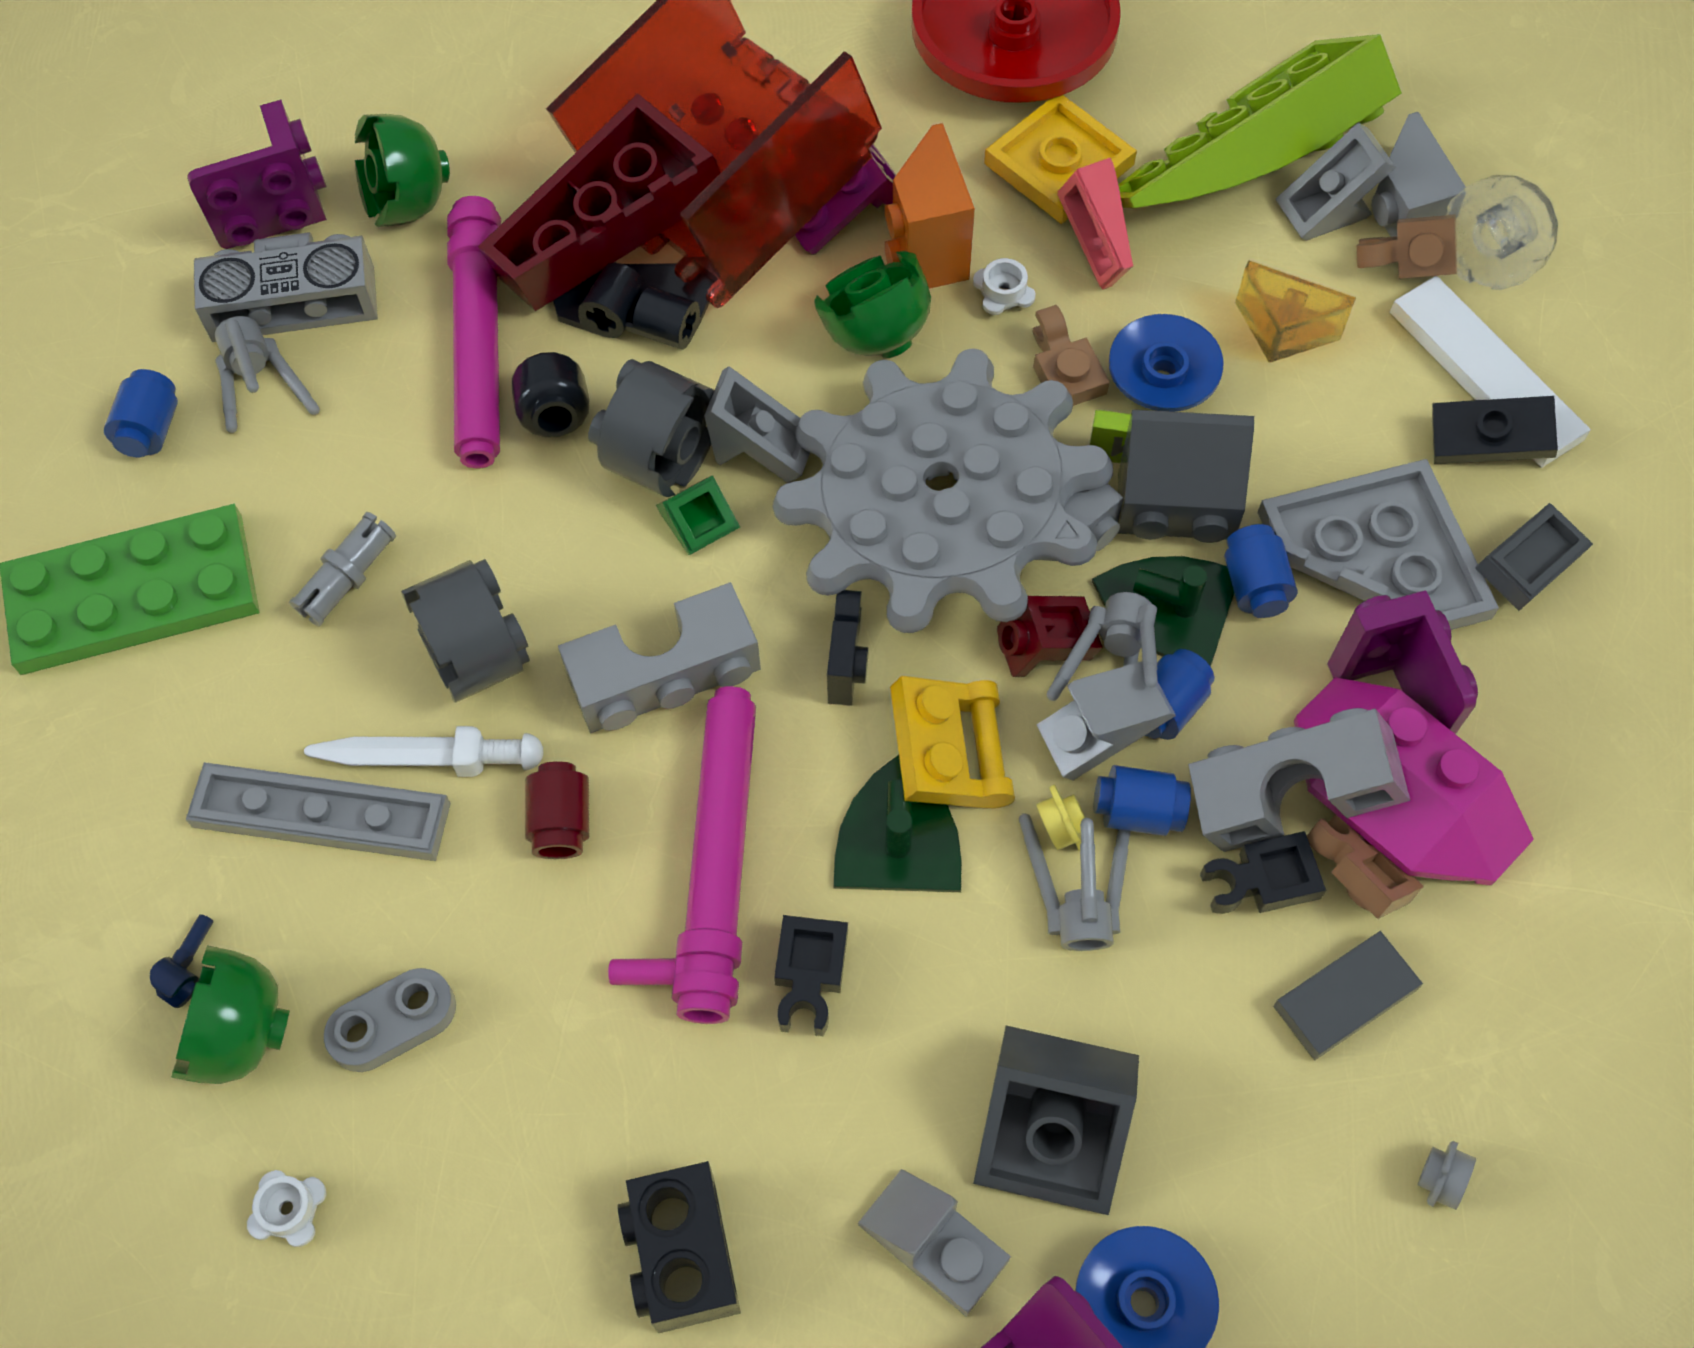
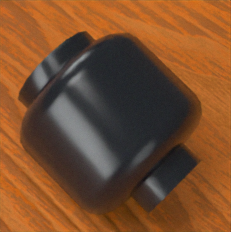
[512,352,589,437]

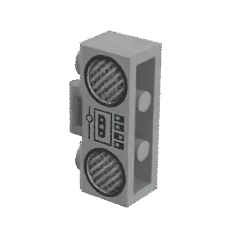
[194,232,378,342]

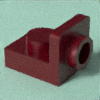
[997,596,1103,677]

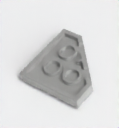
[1258,459,1499,630]

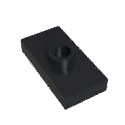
[1432,396,1558,464]

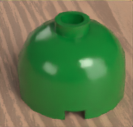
[355,114,450,227]
[814,251,931,358]
[171,945,290,1084]

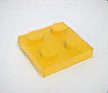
[984,95,1137,224]

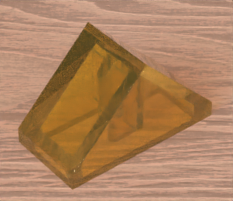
[1235,260,1356,363]

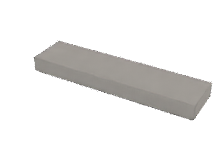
[186,762,451,861]

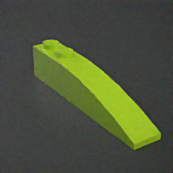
[1118,34,1402,208]

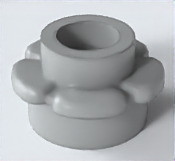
[1418,1141,1476,1210]

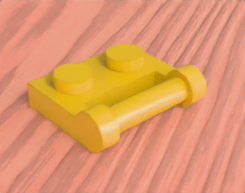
[890,676,1015,808]

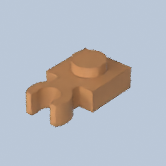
[1307,814,1424,919]

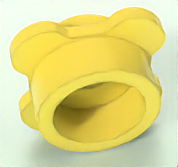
[1036,784,1086,851]

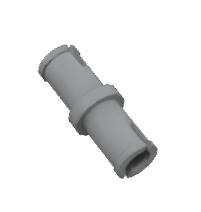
[289,512,396,627]

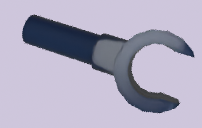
[150,914,214,1008]

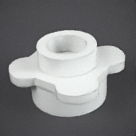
[973,258,1036,315]
[247,1170,326,1247]

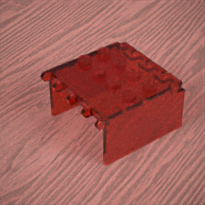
[546,0,882,308]

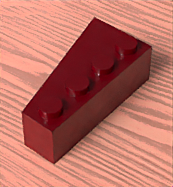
[478,93,728,311]

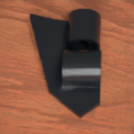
[553,261,721,350]

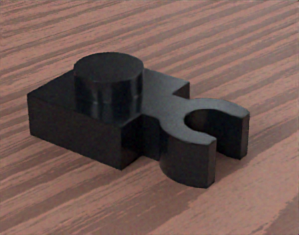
[827,590,869,706]
[1200,831,1326,914]
[774,915,848,1037]

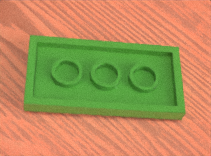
[0,503,260,675]

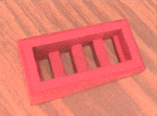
[1057,158,1133,290]

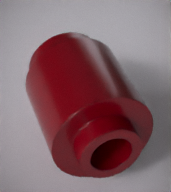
[525,761,589,859]

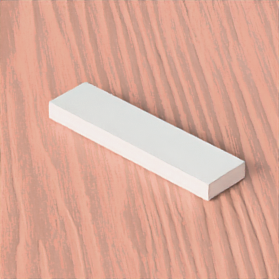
[1390,276,1591,468]

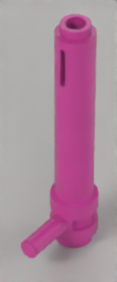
[447,196,501,468]
[608,686,756,1024]

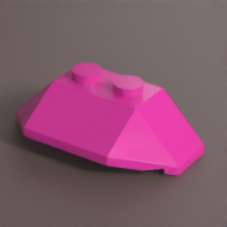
[1294,677,1534,886]

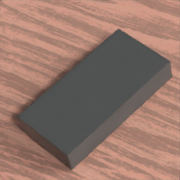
[1475,503,1593,611]
[1273,930,1423,1061]

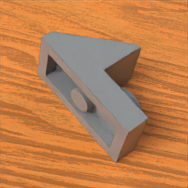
[1276,123,1396,240]
[704,366,810,483]
[1037,661,1176,780]
[858,1169,1011,1317]

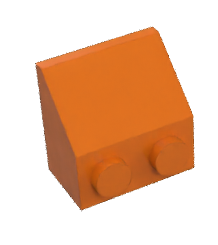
[885,123,975,289]

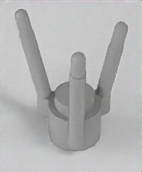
[215,316,320,433]
[1047,592,1158,701]
[1019,813,1130,951]

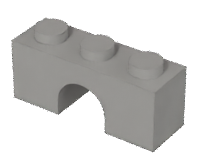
[558,582,761,734]
[1188,708,1410,852]

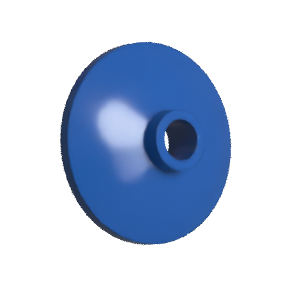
[1109,314,1224,412]
[1075,1226,1219,1348]

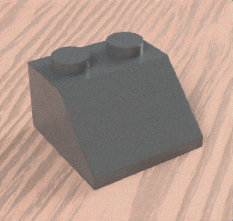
[1118,410,1254,543]
[973,1025,1139,1215]

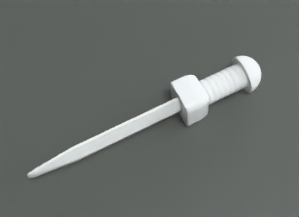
[304,726,543,777]

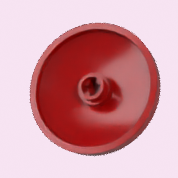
[911,0,1121,103]

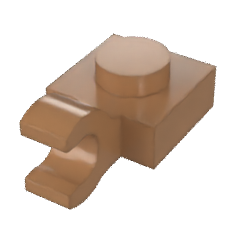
[1357,214,1457,279]
[1032,305,1110,406]

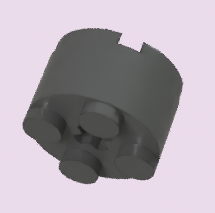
[588,359,714,497]
[401,559,530,703]

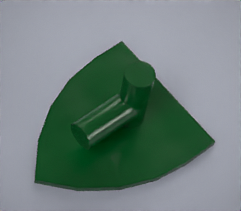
[1092,556,1234,667]
[833,755,962,893]

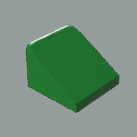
[656,476,740,555]

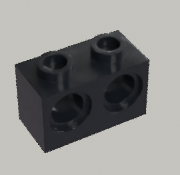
[618,1161,741,1334]

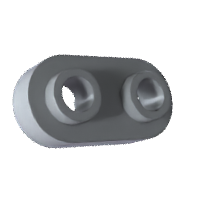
[324,968,456,1072]

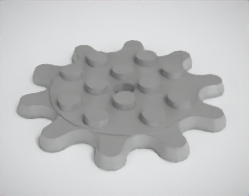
[773,349,1113,633]

